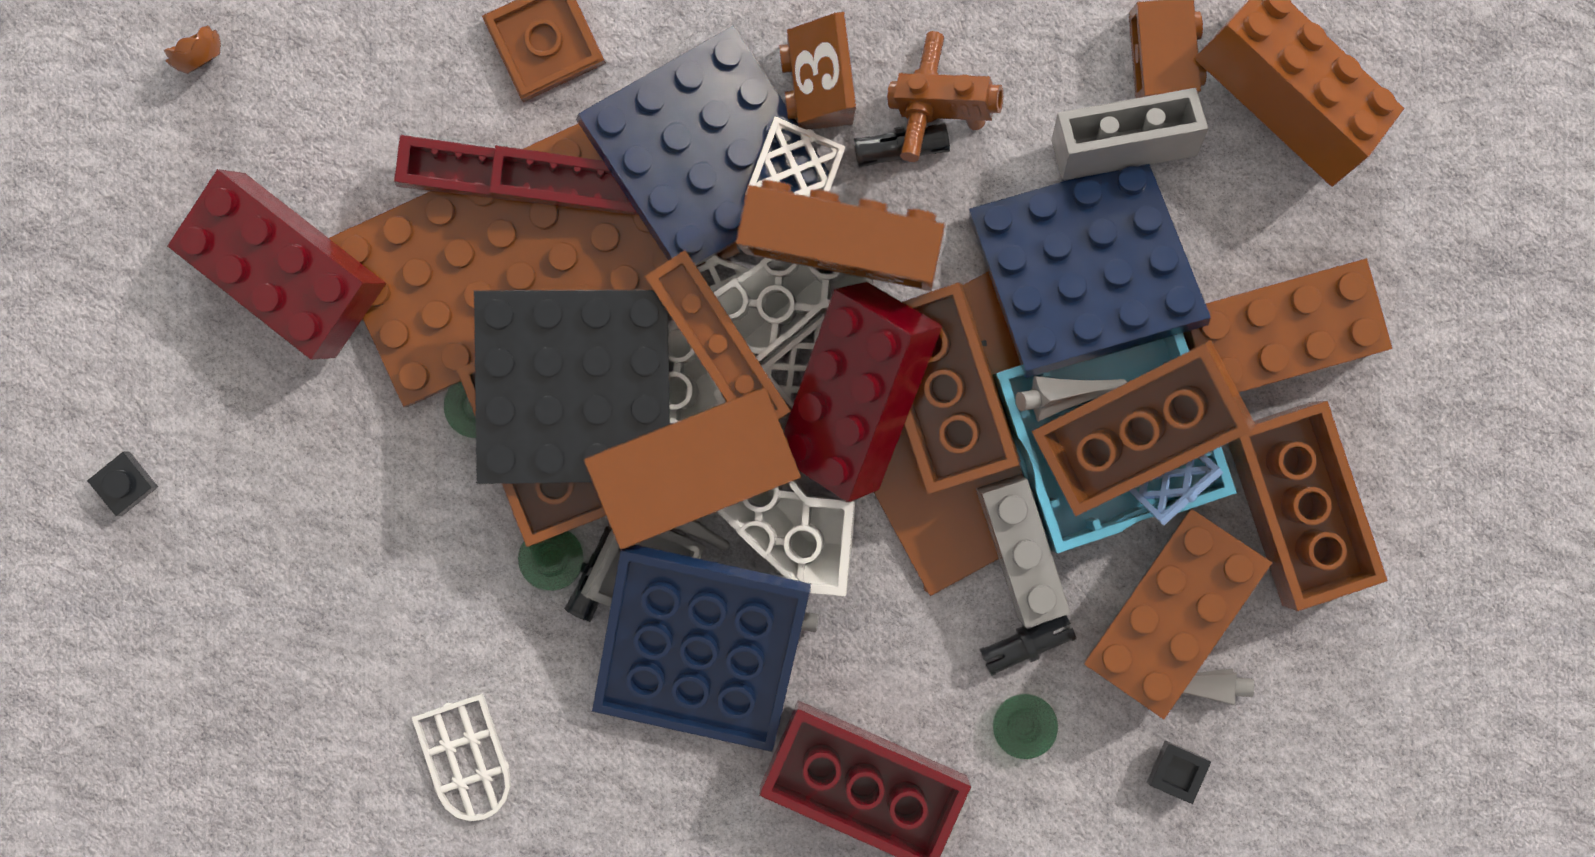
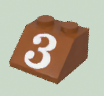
[779,12,856,130]

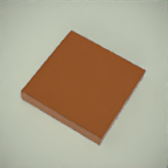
[482,0,606,102]

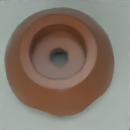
[164,25,221,74]

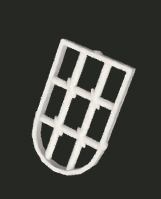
[412,693,511,821]

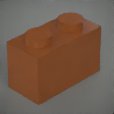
[1129,0,1207,99]

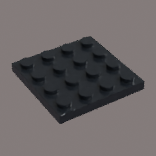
[474,290,670,484]

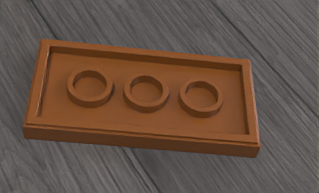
[584,387,801,550]

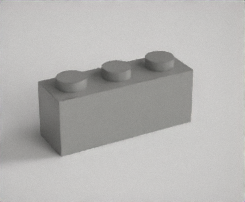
[1051,88,1208,181]
[976,474,1071,628]

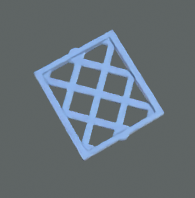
[1129,454,1223,526]

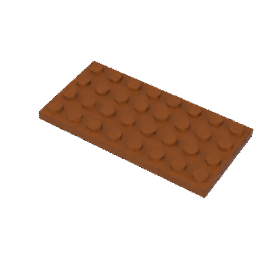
[329,124,740,407]

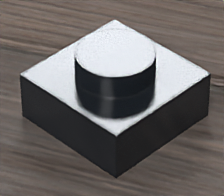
[87,451,158,517]
[1147,740,1211,805]

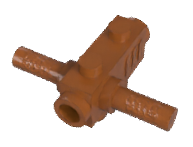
[887,31,1004,162]

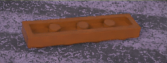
[645,250,791,420]

